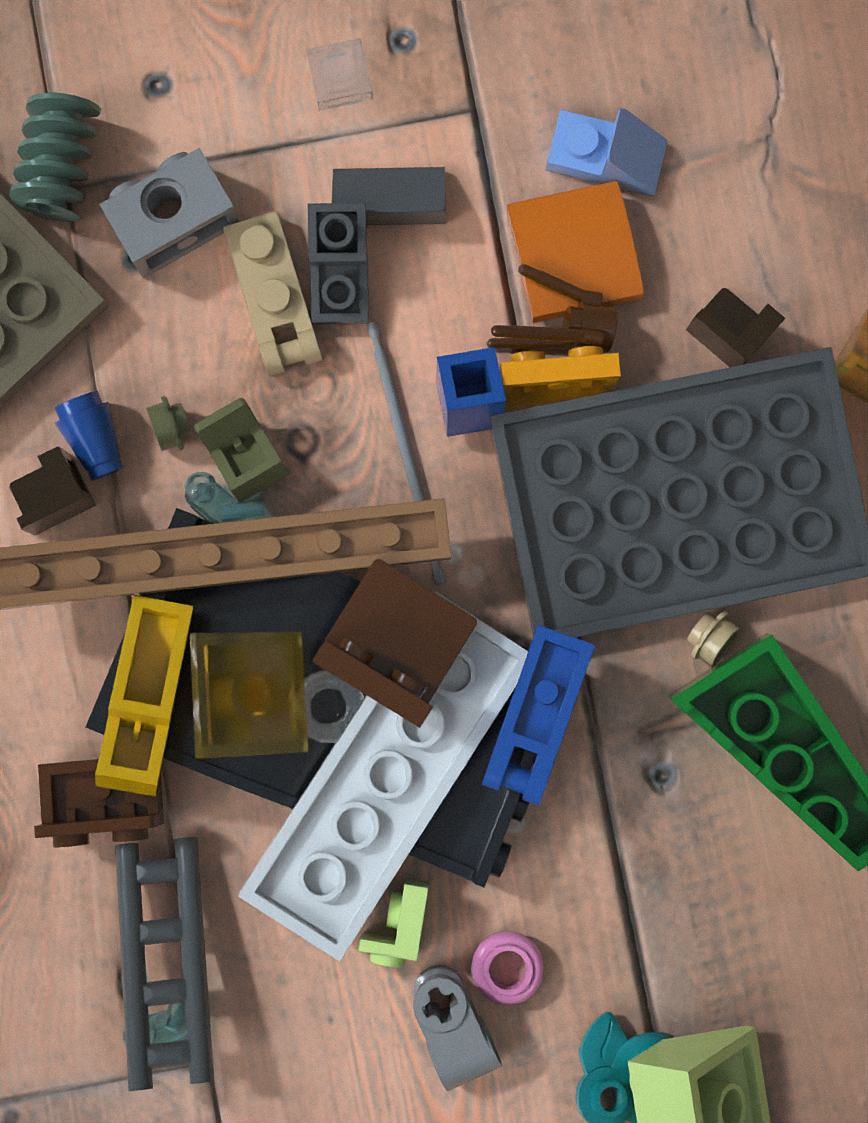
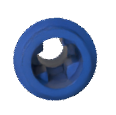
[55,391,124,481]

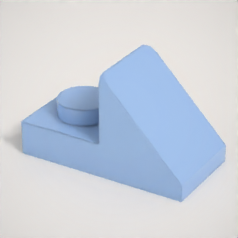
[545,108,668,196]

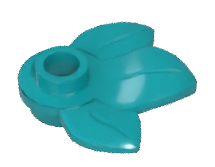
[575,1012,670,1123]

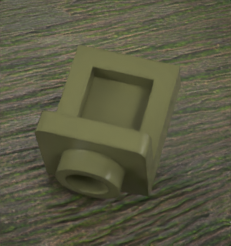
[194,398,289,504]

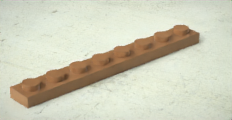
[0,498,452,610]

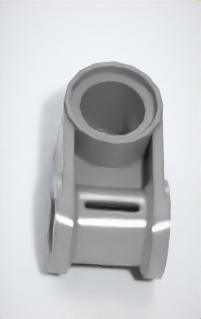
[413,965,502,1092]

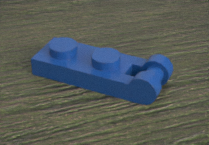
[482,625,595,806]

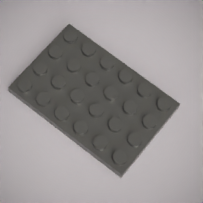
[490,347,868,638]

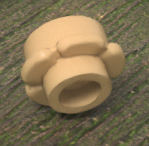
[687,611,740,666]

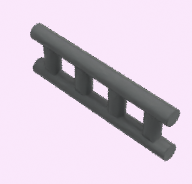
[115,837,214,1091]

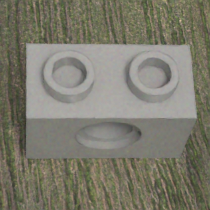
[99,148,240,279]

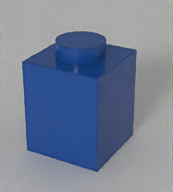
[437,347,506,437]

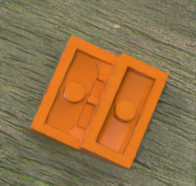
[507,181,644,323]

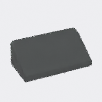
[332,167,446,225]

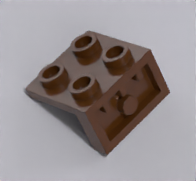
[312,559,477,728]

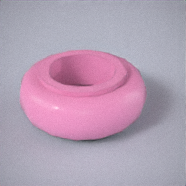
[471,931,544,1006]

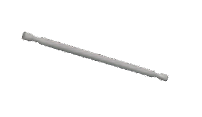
[366,321,447,585]

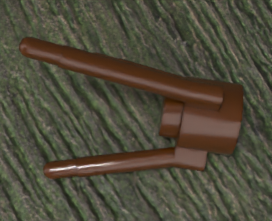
[487,264,618,353]

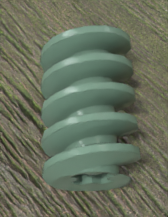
[9,92,101,222]

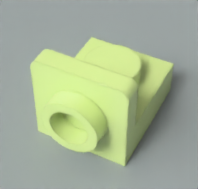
[358,878,430,968]

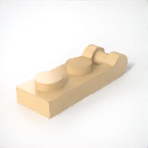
[223,211,323,377]

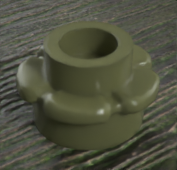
[146,396,192,451]

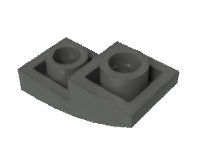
[308,203,369,325]

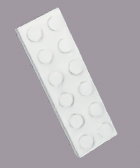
[238,591,528,962]

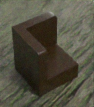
[686,288,785,367]
[10,446,96,536]

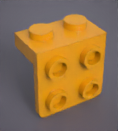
[499,346,621,413]

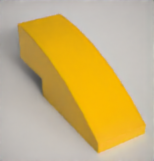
[95,595,193,797]

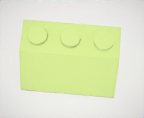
[628,1025,771,1123]

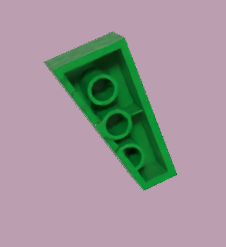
[669,633,868,871]

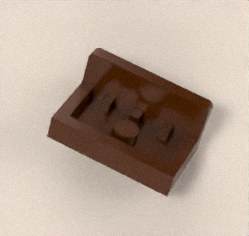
[34,759,164,848]

